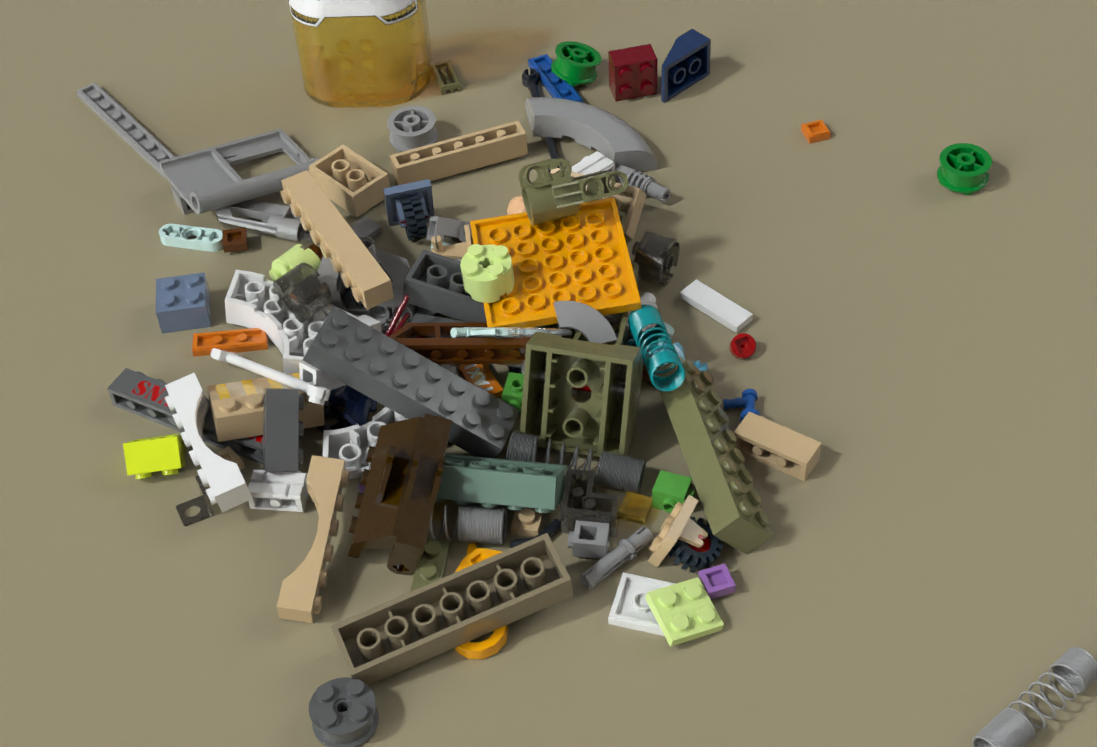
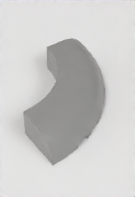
[525,97,657,171]

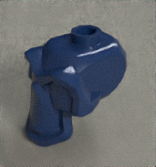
[328,385,377,426]

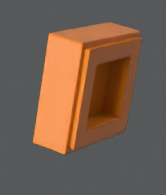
[801,120,831,144]

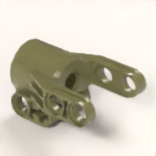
[519,159,628,226]

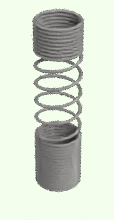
[430,505,507,545]
[972,647,1097,747]

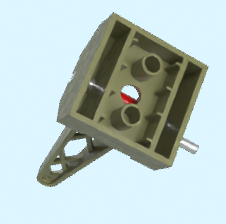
[499,259,643,457]

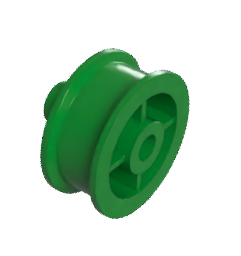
[551,41,602,86]
[937,143,992,195]

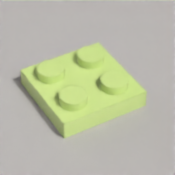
[645,577,724,647]

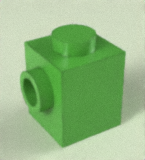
[502,372,524,415]
[652,470,696,513]

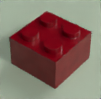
[608,44,658,102]

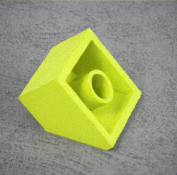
[123,434,185,479]

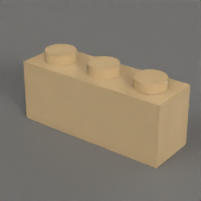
[734,412,821,482]

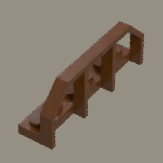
[389,322,531,374]

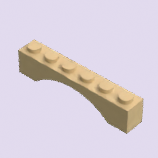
[277,455,350,623]

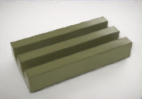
[430,60,462,95]

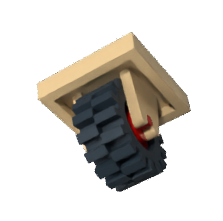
[648,495,723,573]

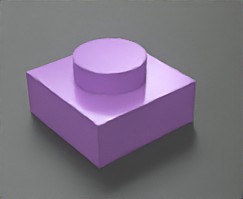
[698,564,736,599]

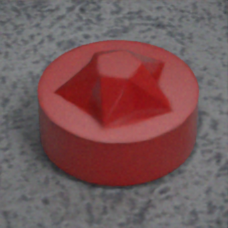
[729,333,756,359]

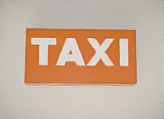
[458,364,503,398]

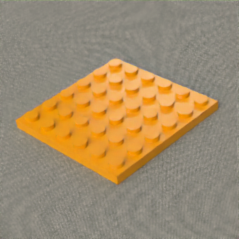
[470,197,642,328]

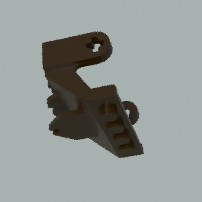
[348,413,452,575]

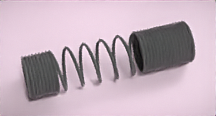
[506,430,646,494]

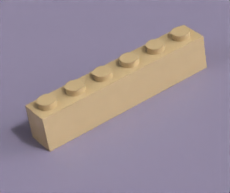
[390,120,528,186]

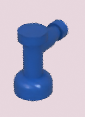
[723,389,761,423]

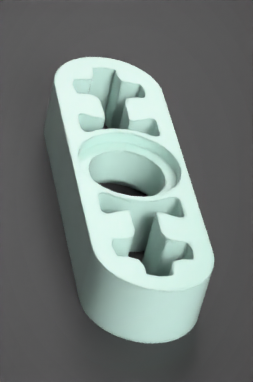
[159,223,223,252]

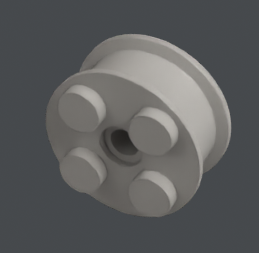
[387,105,438,152]

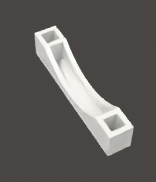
[164,373,253,513]

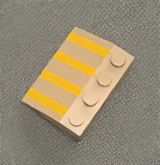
[207,372,324,442]

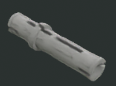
[580,526,654,590]

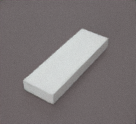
[680,279,753,333]

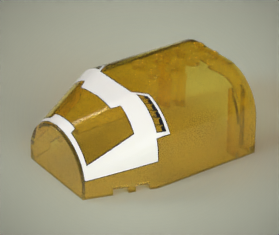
[288,0,432,108]

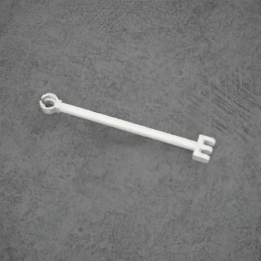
[211,348,331,405]

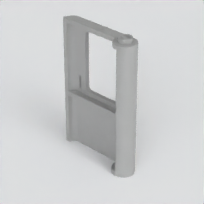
[159,129,319,214]

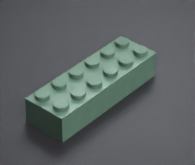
[435,454,567,513]

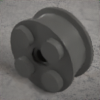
[309,677,379,747]

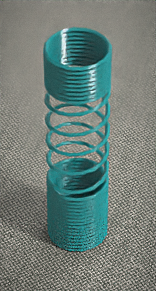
[628,304,686,392]

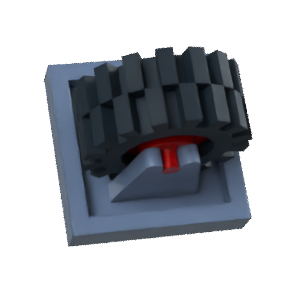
[383,179,434,241]

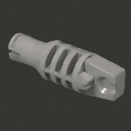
[615,165,671,203]

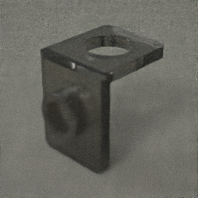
[176,475,214,527]

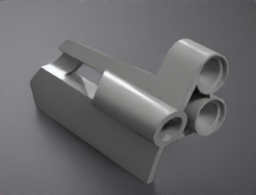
[215,199,313,242]

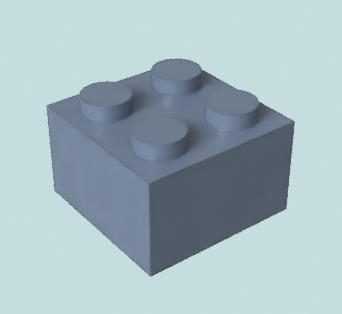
[156,272,211,334]

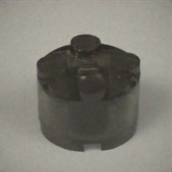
[632,231,680,286]
[273,263,332,323]

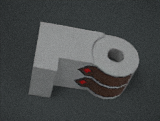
[426,216,472,243]

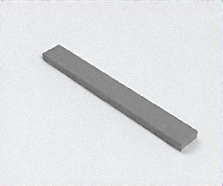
[76,82,175,178]

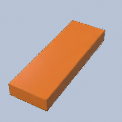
[192,328,268,357]

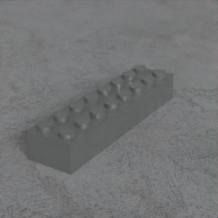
[303,306,520,458]

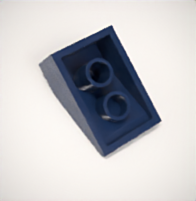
[661,29,711,103]

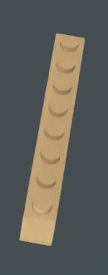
[281,170,394,310]

